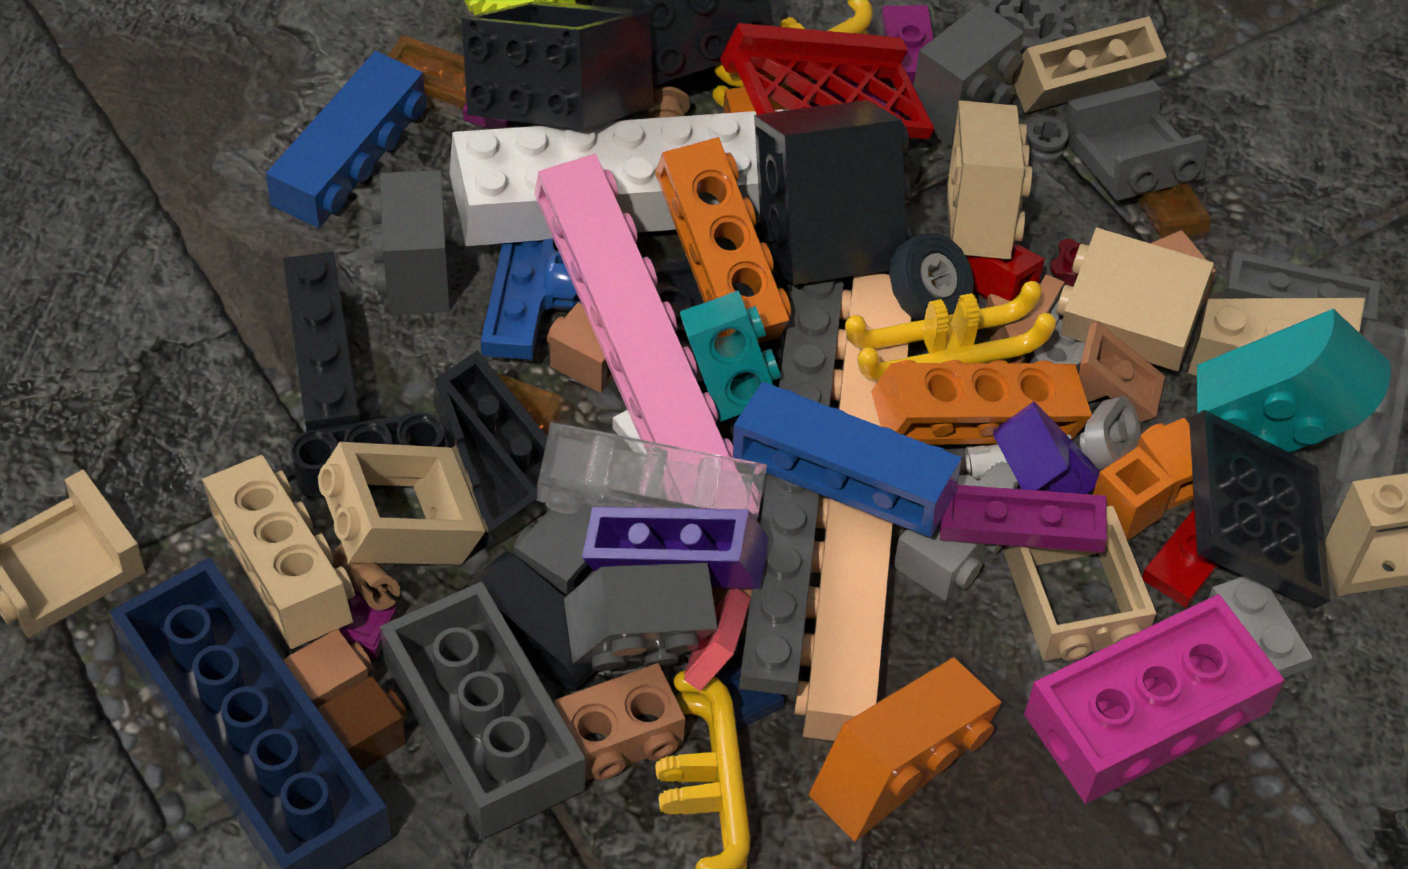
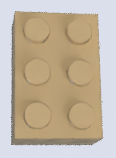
[947,100,1032,259]

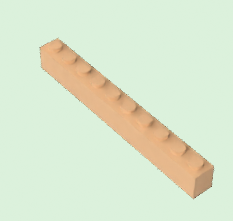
[794,273,911,741]

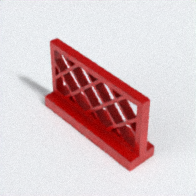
[720,23,935,139]

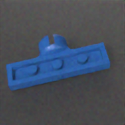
[481,238,581,360]

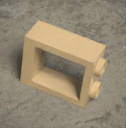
[317,442,486,565]
[1325,473,1408,596]
[1004,505,1156,661]

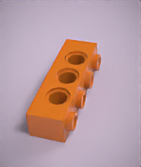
[655,137,791,344]
[871,360,1092,445]

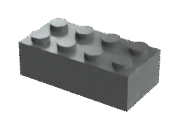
[380,581,586,839]

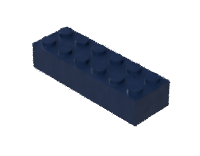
[109,557,391,869]

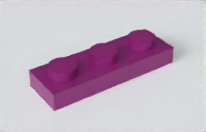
[940,485,1107,553]

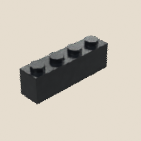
[283,251,359,431]

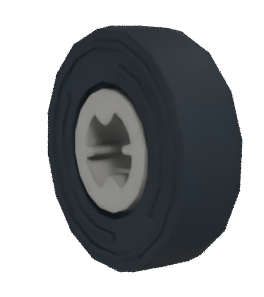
[889,233,974,321]

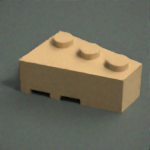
[1188,298,1365,376]

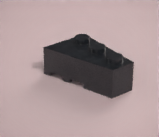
[433,350,576,552]

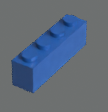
[266,51,427,229]
[732,381,962,538]

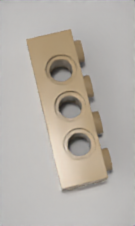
[202,455,355,649]

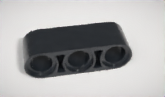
[291,413,446,498]
[463,552,597,691]

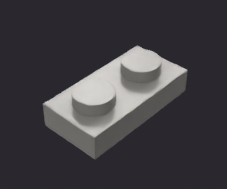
[1208,576,1313,678]

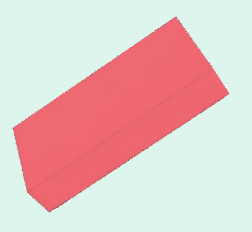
[684,588,751,691]

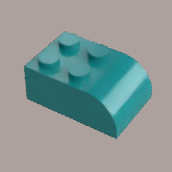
[1197,308,1391,452]

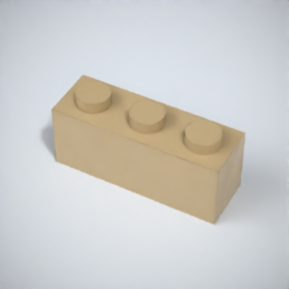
[1013,16,1167,113]

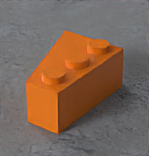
[808,657,1002,842]

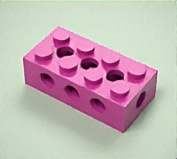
[1024,594,1285,804]

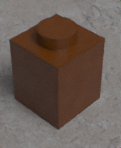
[317,676,408,771]

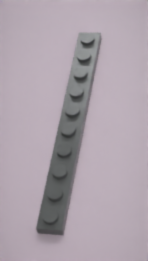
[739,277,844,696]

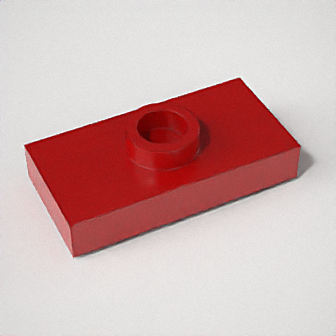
[1142,508,1220,608]

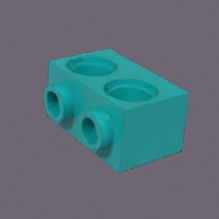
[680,290,782,422]

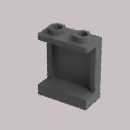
[1066,80,1207,201]

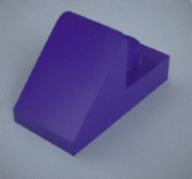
[993,401,1100,494]

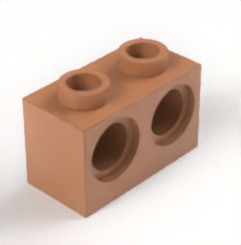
[553,663,685,781]

